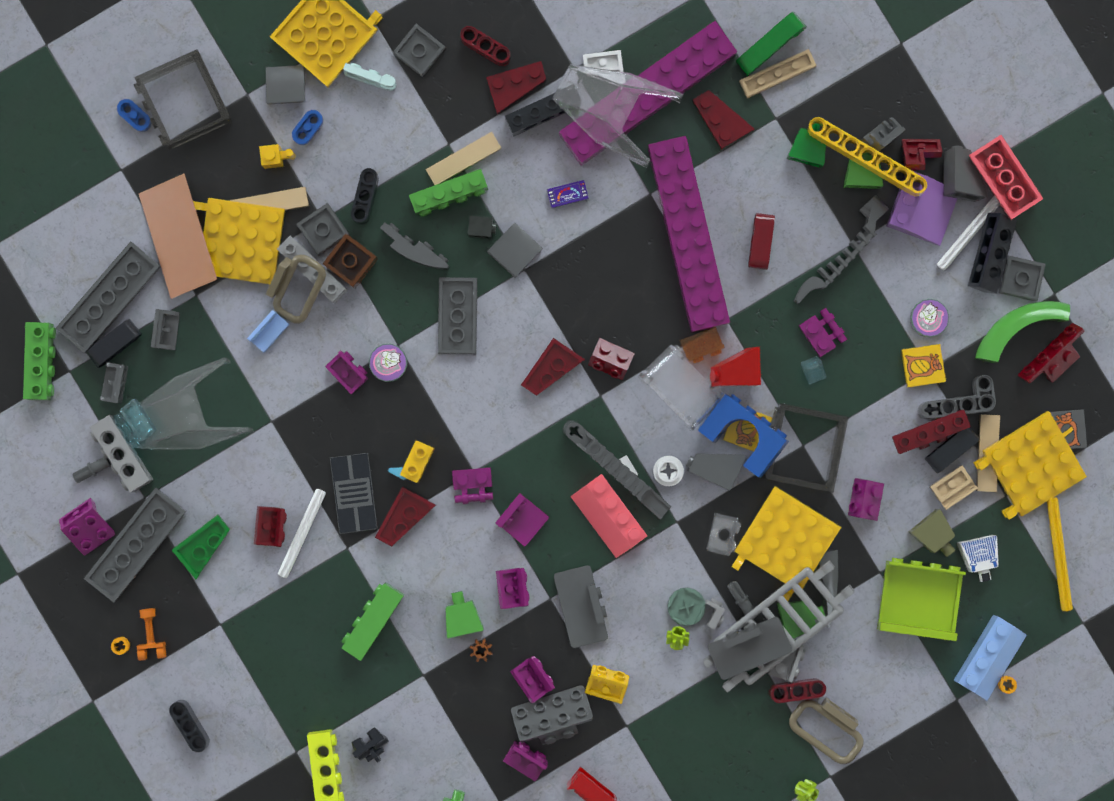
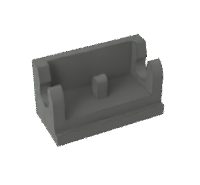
[861,117,906,151]
[151,309,180,351]
[100,362,128,404]

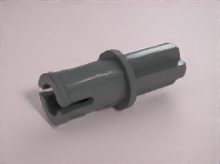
[72,457,111,483]
[727,581,754,615]

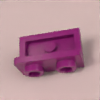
[325,350,368,395]
[848,478,885,521]
[496,568,530,609]
[510,656,555,703]

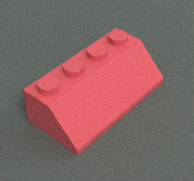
[969,135,1043,220]
[570,474,647,558]

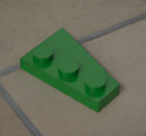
[172,514,230,580]

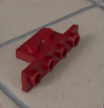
[1018,323,1085,383]
[892,410,970,454]

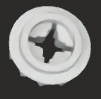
[653,456,684,486]

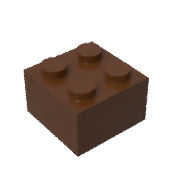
[322,234,378,289]

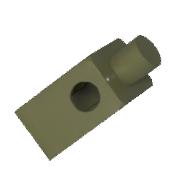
[908,509,955,557]

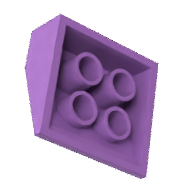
[886,170,957,246]

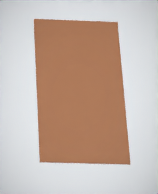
[139,174,217,299]

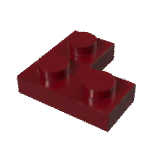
[901,139,942,171]

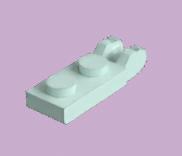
[343,63,396,91]

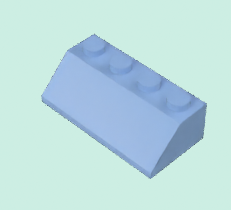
[954,615,1027,701]

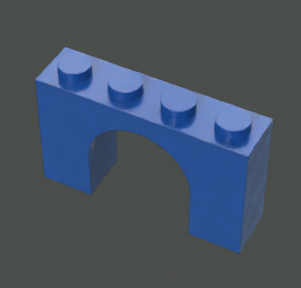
[698,394,789,478]

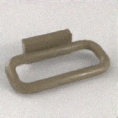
[266,255,326,324]
[789,697,864,764]

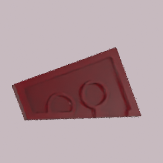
[486,61,547,115]
[692,90,754,150]
[521,338,585,396]
[375,487,436,547]

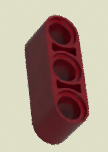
[460,26,511,67]
[748,213,775,270]
[769,678,826,703]

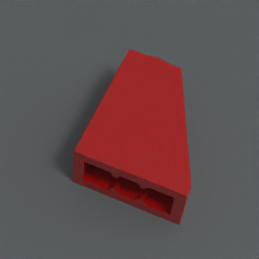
[710,347,761,387]

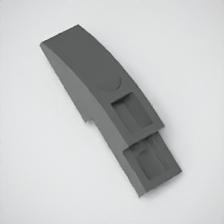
[380,222,450,270]

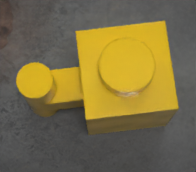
[259,144,296,169]

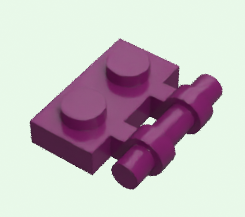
[799,308,847,358]
[452,467,493,504]

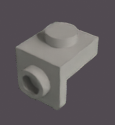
[705,598,725,630]

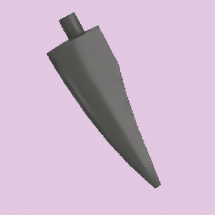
[815,550,838,628]

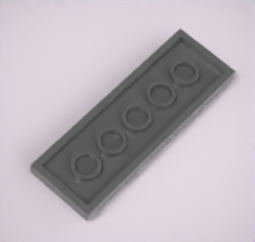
[56,241,161,353]
[84,488,187,602]

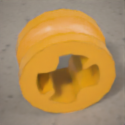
[111,637,130,655]
[998,676,1017,694]

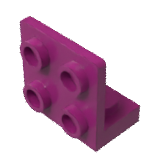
[495,493,549,546]
[59,498,115,555]
[503,741,548,782]

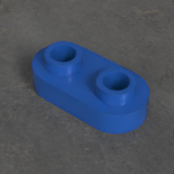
[117,99,152,132]
[292,110,323,145]

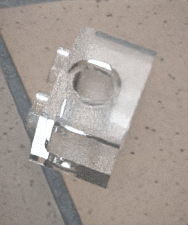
[706,513,741,556]

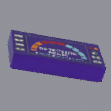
[547,180,589,208]

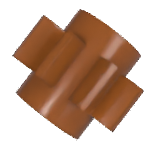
[469,638,493,662]

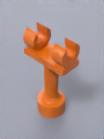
[137,608,166,661]

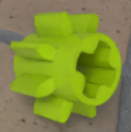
[666,626,690,650]
[795,779,819,801]

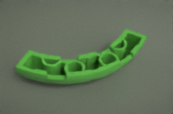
[975,301,1070,363]

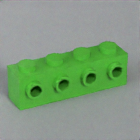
[409,169,488,217]
[23,322,56,400]
[341,582,405,661]

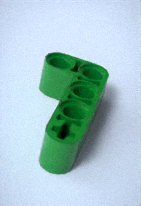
[736,12,807,76]

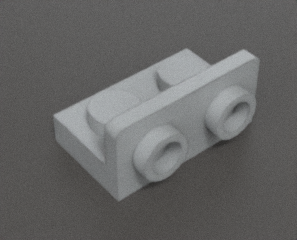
[768,645,805,683]

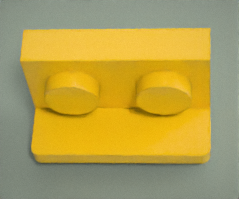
[400,441,435,483]
[585,665,629,704]

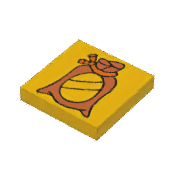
[901,344,946,388]
[723,407,772,452]

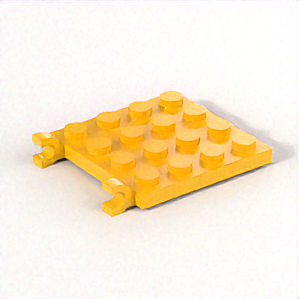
[270,0,383,87]
[193,198,285,284]
[973,411,1087,520]
[732,486,841,601]

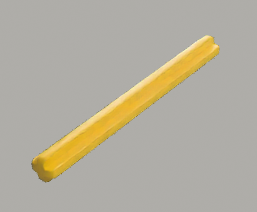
[1047,497,1073,611]

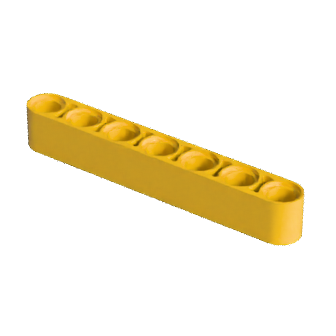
[808,117,927,197]

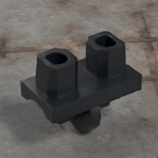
[352,728,389,763]

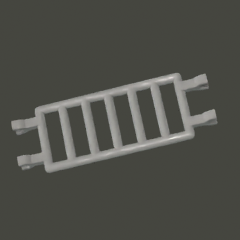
[703,560,855,692]

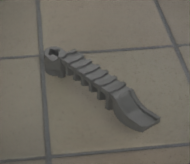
[794,195,889,304]
[563,420,672,520]

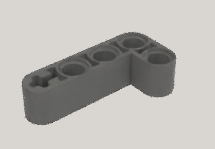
[918,375,996,419]

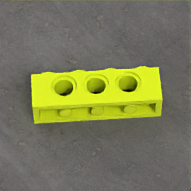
[307,729,344,801]

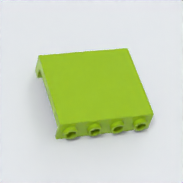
[877,558,966,641]

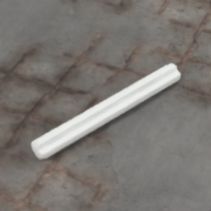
[937,195,1000,270]
[278,489,326,578]

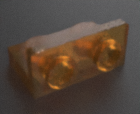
[680,327,725,364]

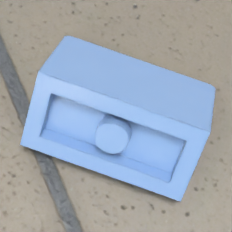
[247,310,290,353]

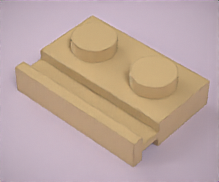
[930,465,978,510]

